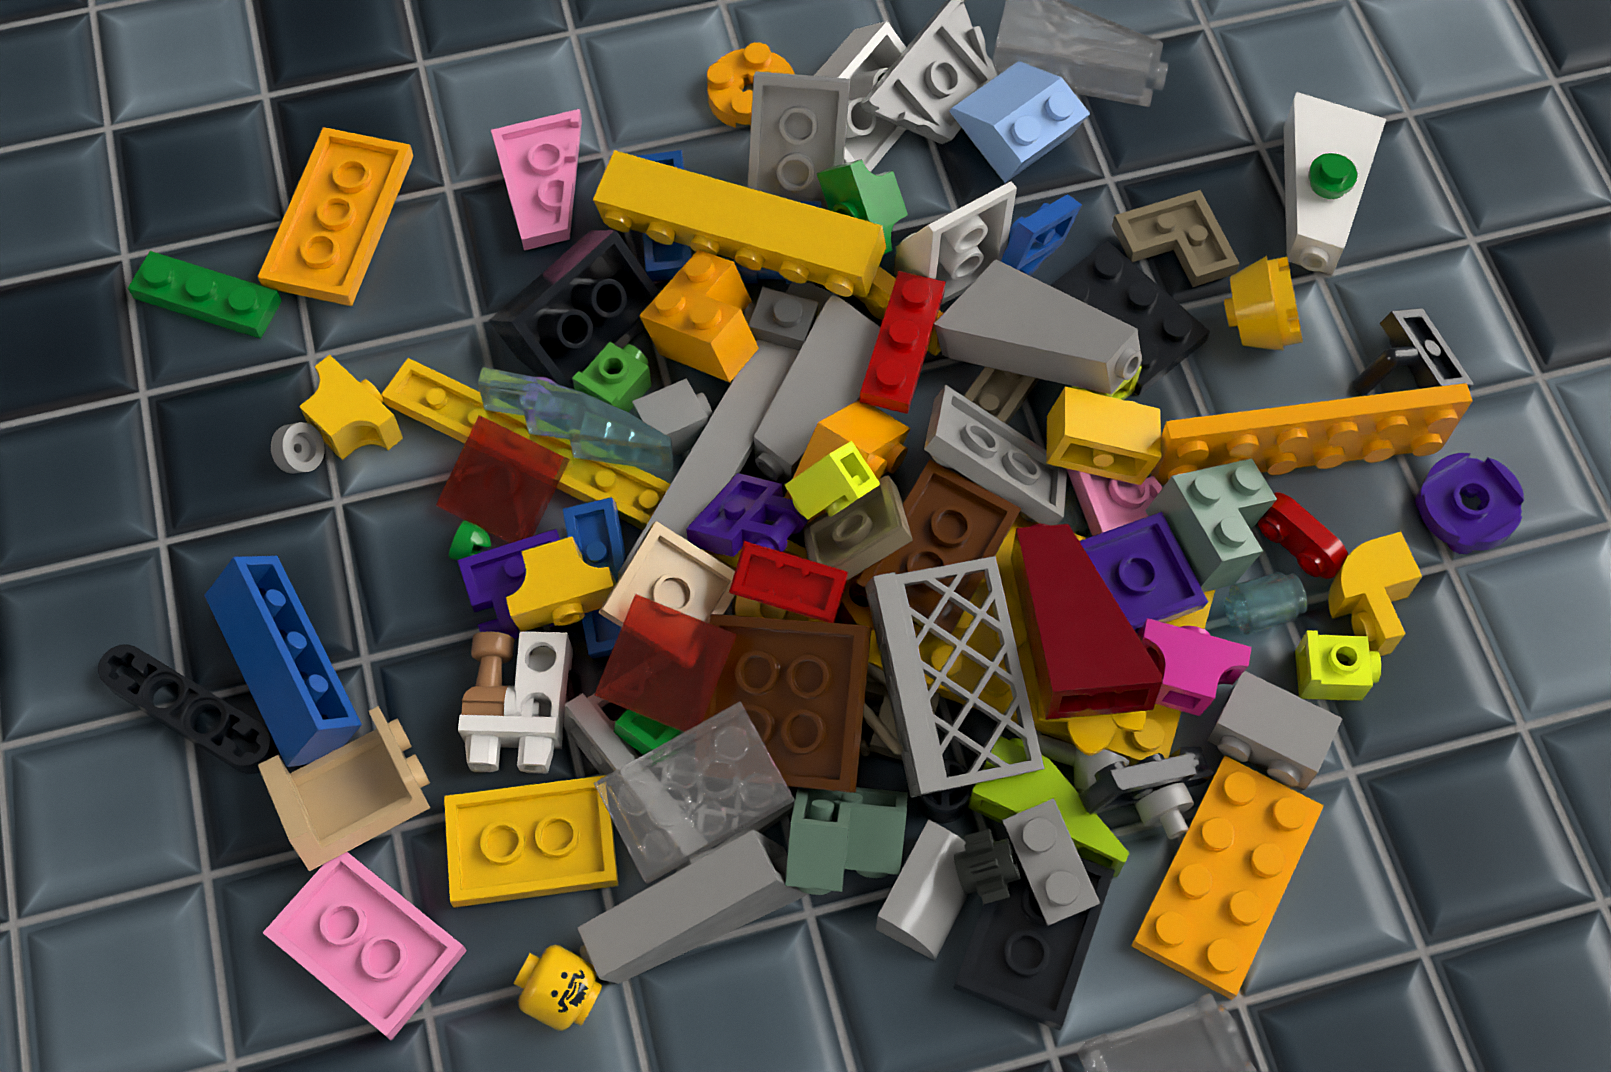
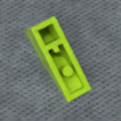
[968,736,1129,877]

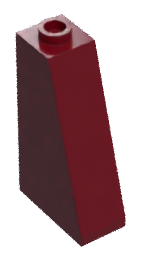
[1011,523,1163,720]

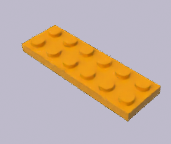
[1150,383,1473,485]

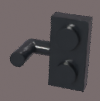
[1353,308,1474,395]

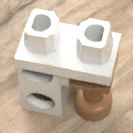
[458,632,573,774]

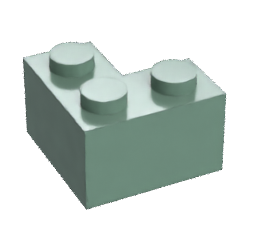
[1146,458,1277,592]
[785,787,907,895]

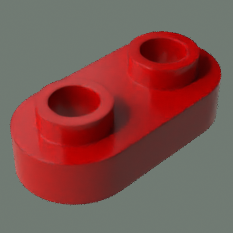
[1258,492,1349,579]

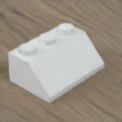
[814,21,906,172]

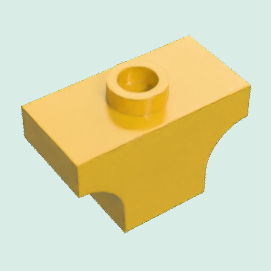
[299,354,403,460]
[506,536,616,632]

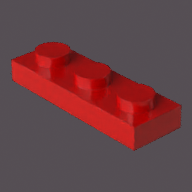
[860,271,946,414]

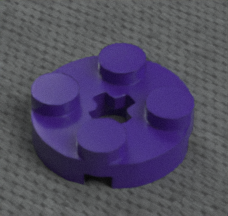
[1415,453,1524,554]

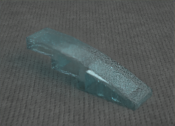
[478,367,674,472]

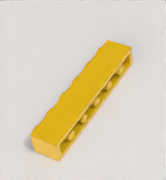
[593,150,886,297]

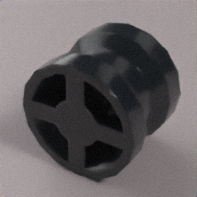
[916,759,973,824]

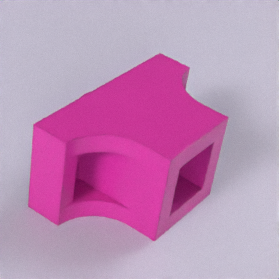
[1137,618,1252,716]

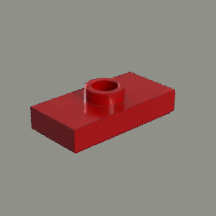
[729,541,849,623]

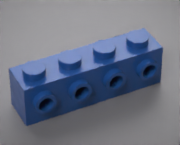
[204,556,362,767]

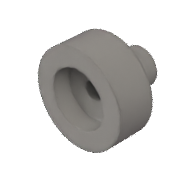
[271,422,325,474]
[1135,783,1194,839]

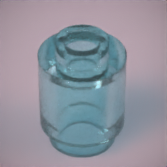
[1224,572,1307,635]

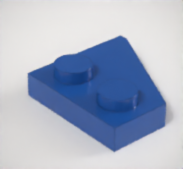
[1000,194,1082,276]

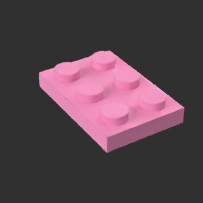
[263,852,467,1040]

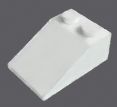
[894,181,1017,305]

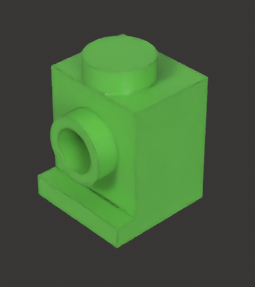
[573,342,652,427]

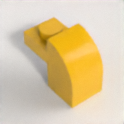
[1328,532,1422,656]

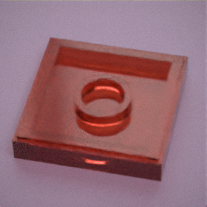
[436,415,570,543]
[594,594,738,737]

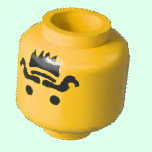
[513,944,602,1031]

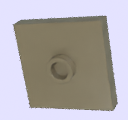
[802,475,913,580]

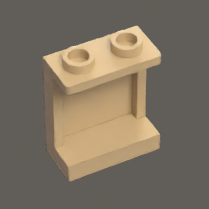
[258,706,430,871]

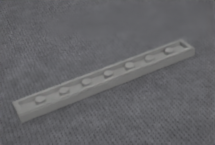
[618,282,838,578]

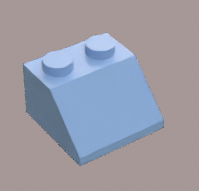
[949,61,1090,183]

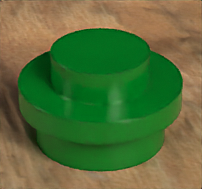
[1308,153,1358,199]

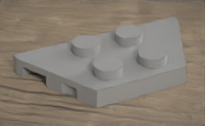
[859,0,997,144]

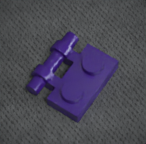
[686,473,809,557]
[458,529,560,640]

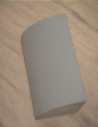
[876,820,969,961]

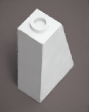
[1284,92,1386,275]

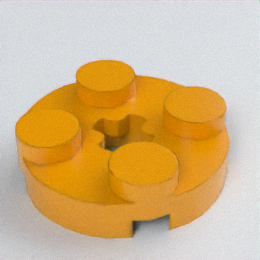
[707,42,795,129]

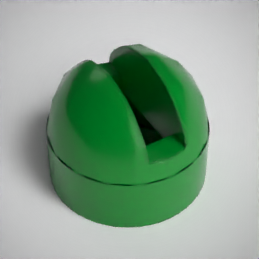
[449,520,491,561]

